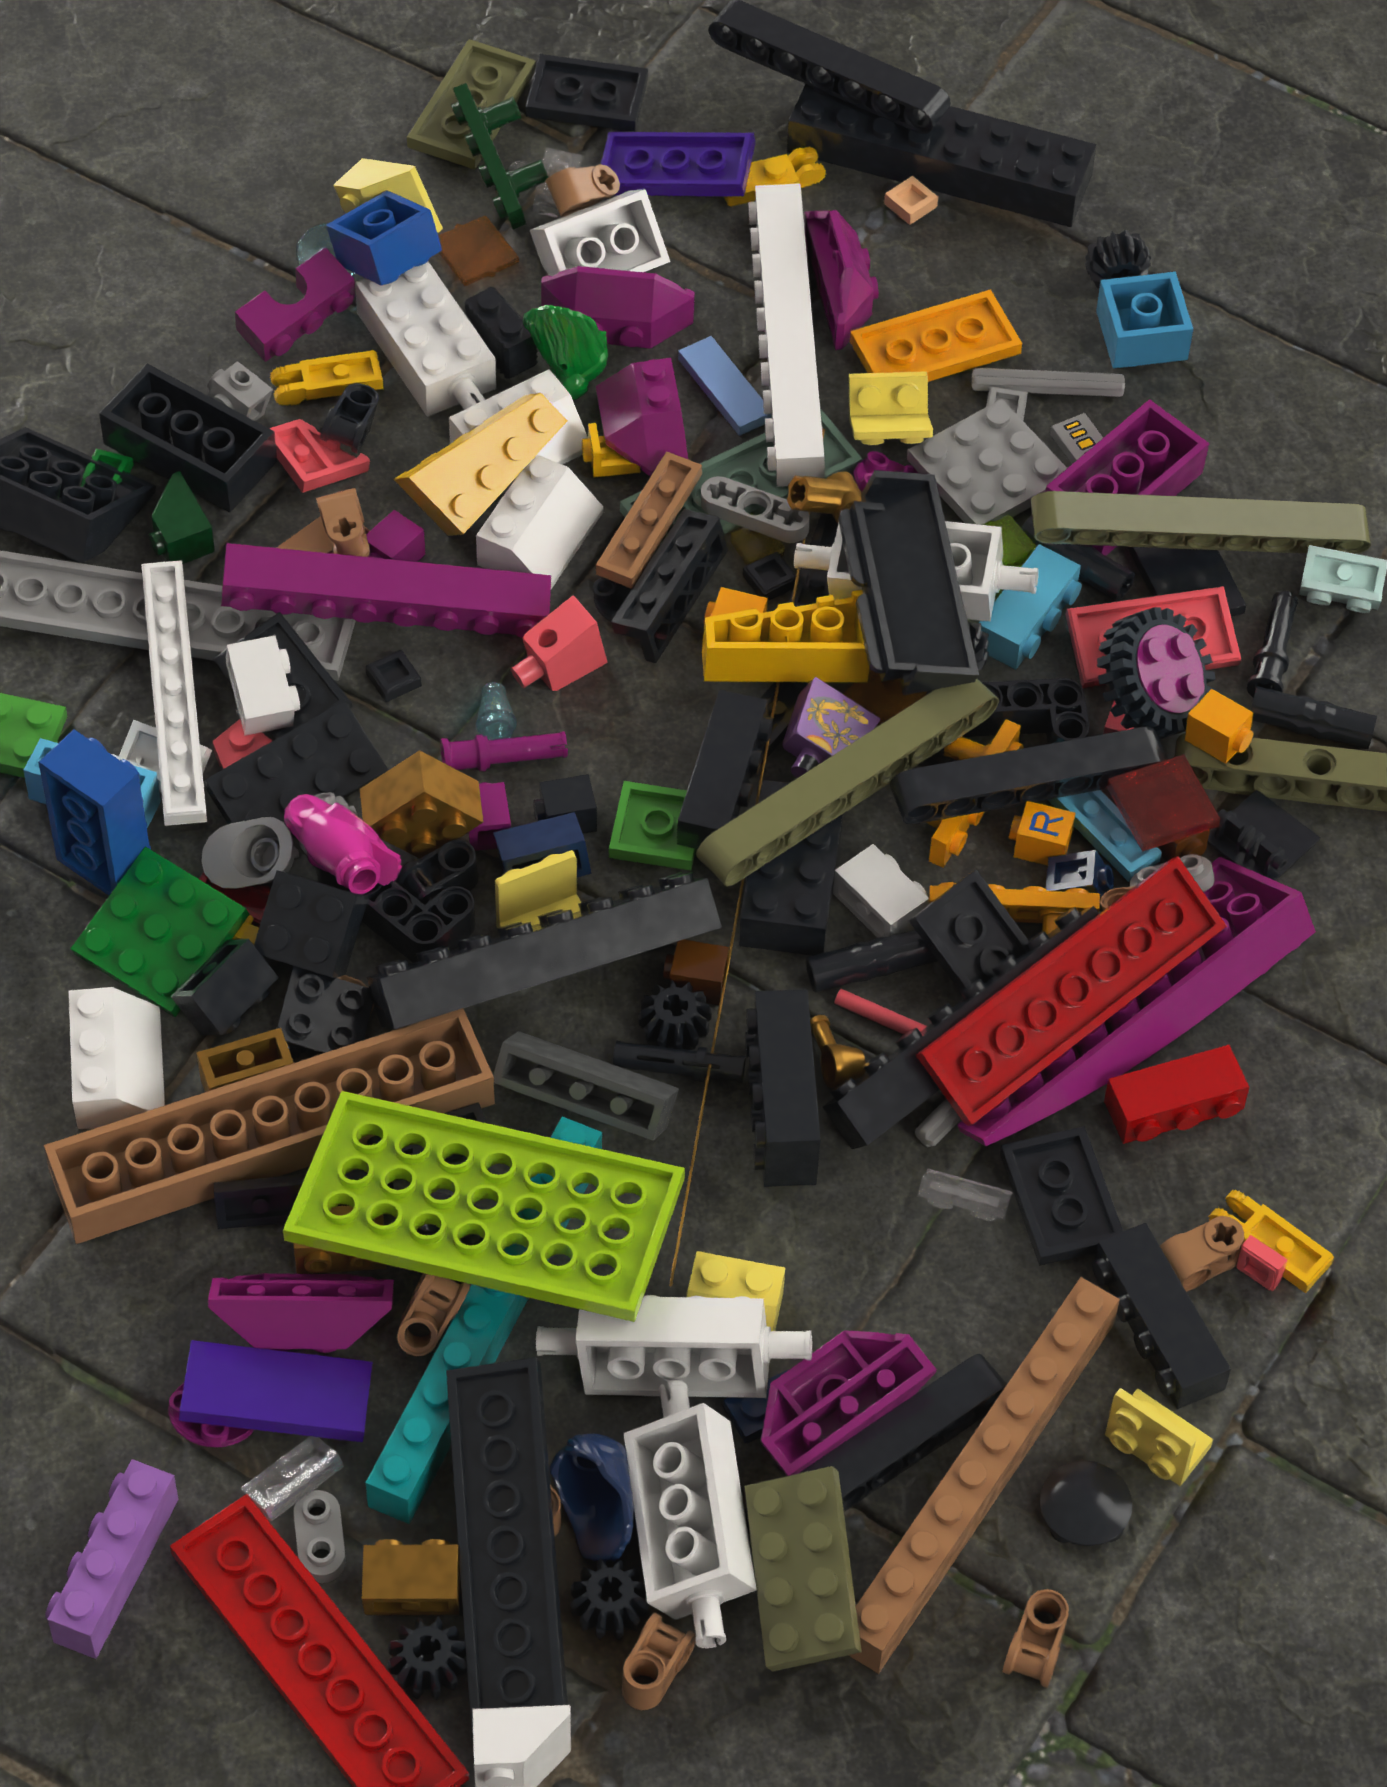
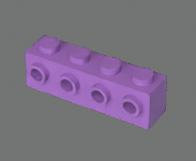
[46,1459,179,1659]

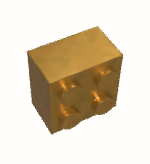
[360,750,483,858]

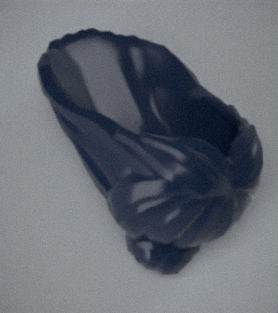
[550,1433,633,1562]

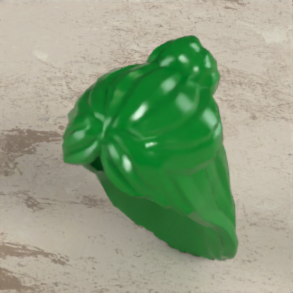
[522,305,608,400]

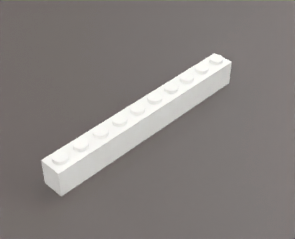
[748,184,825,487]

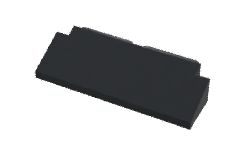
[838,470,979,695]

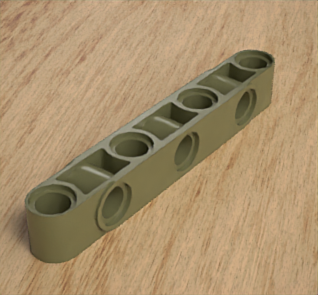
[1173,733,1387,812]

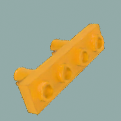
[926,719,1023,868]
[928,882,1100,935]

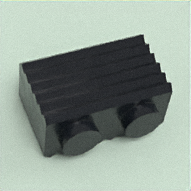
[465,287,538,379]

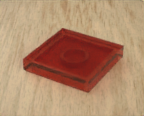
[1107,754,1220,852]

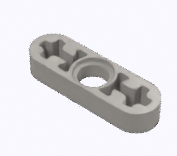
[701,476,809,543]

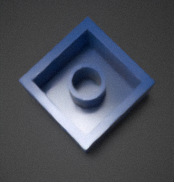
[326,190,442,286]

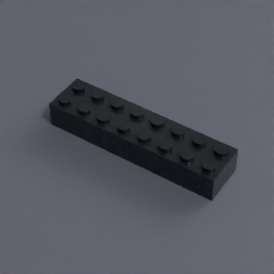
[787,84,1097,228]
[366,872,722,1029]

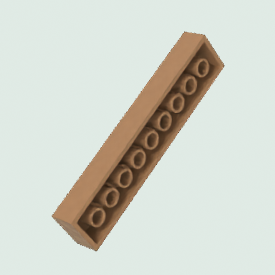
[44,1008,495,1244]

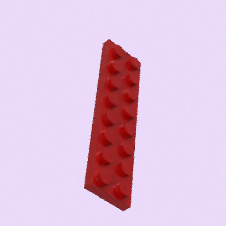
[916,856,1227,1126]
[170,1494,469,1787]

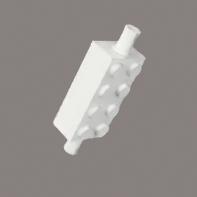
[355,262,496,417]
[794,510,1039,622]
[536,1295,812,1398]
[623,1381,757,1648]

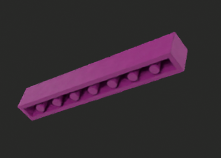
[221,543,551,638]

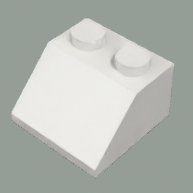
[473,1705,571,1787]

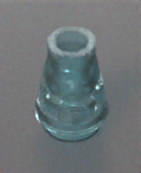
[476,682,517,740]

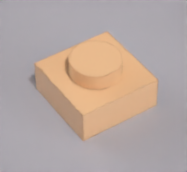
[884,176,938,225]

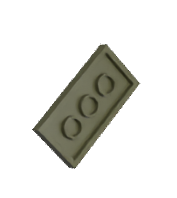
[407,39,536,169]
[745,1466,862,1672]

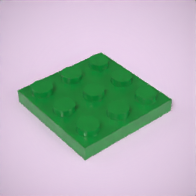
[71,846,250,1017]

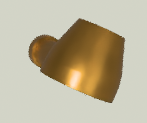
[810,1015,866,1088]

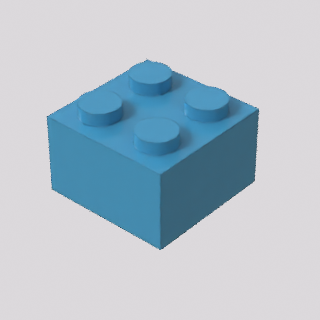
[1096,272,1193,369]

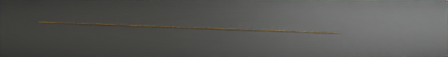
[669,428,825,1287]

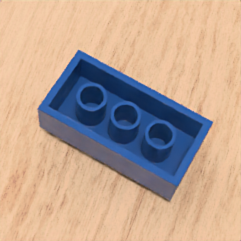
[39,729,151,896]

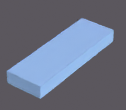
[678,336,772,436]

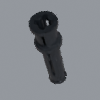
[1247,591,1298,698]

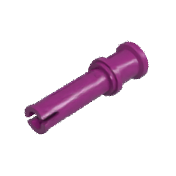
[440,731,568,772]

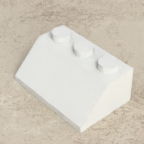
[530,189,670,276]
[449,369,588,495]
[476,454,604,589]
[69,987,165,1129]

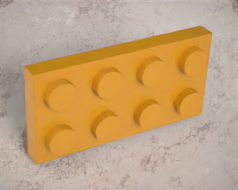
[850,289,1023,382]

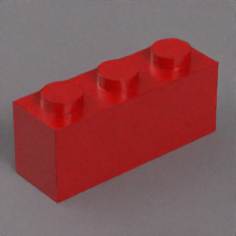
[1104,1045,1249,1144]

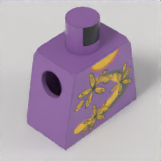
[782,677,880,778]

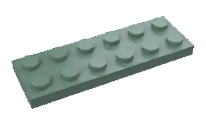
[620,408,863,555]

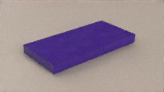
[601,132,755,197]
[179,1340,372,1442]

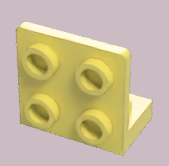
[849,372,933,445]
[495,850,581,928]
[1105,1388,1213,1486]

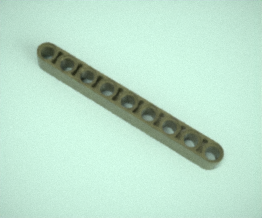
[1031,491,1371,554]
[696,679,999,886]

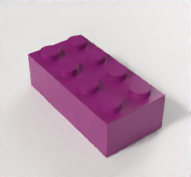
[1045,399,1210,556]

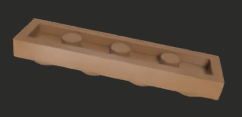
[596,451,702,588]

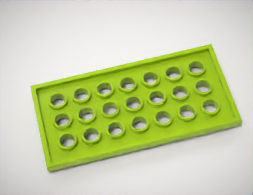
[283,1091,685,1322]

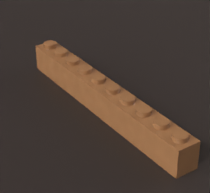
[849,1277,1120,1674]

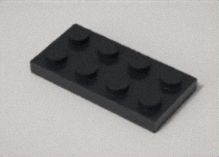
[203,700,389,825]

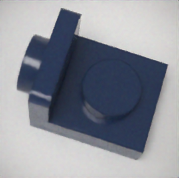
[1046,850,1114,907]

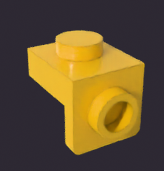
[581,423,640,478]

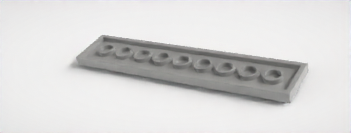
[0,550,356,681]

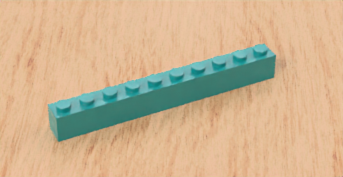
[365,1116,602,1524]

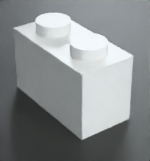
[226,635,300,736]
[833,844,929,938]

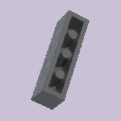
[493,1031,679,1141]

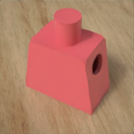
[510,595,607,691]

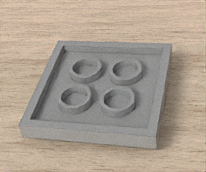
[907,399,1067,526]

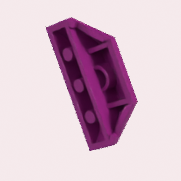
[804,210,879,350]
[541,266,695,348]
[596,358,688,477]
[208,1273,394,1353]
[761,1330,937,1476]

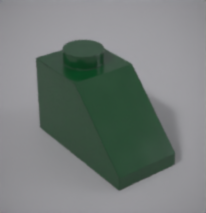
[149,471,215,564]

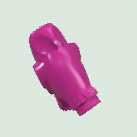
[284,794,402,894]

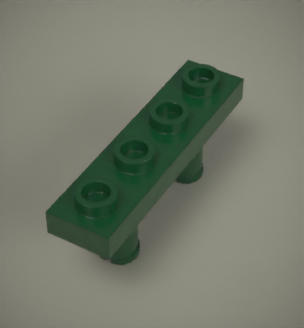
[451,83,549,230]

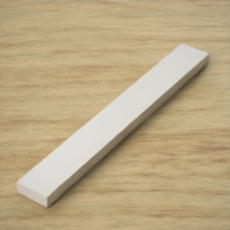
[141,561,207,826]

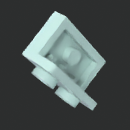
[1299,545,1387,613]

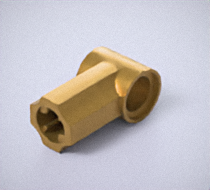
[787,471,862,523]

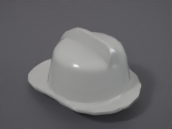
[201,817,299,889]

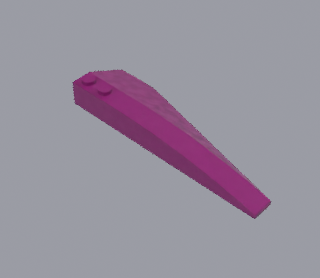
[957,857,1316,1146]

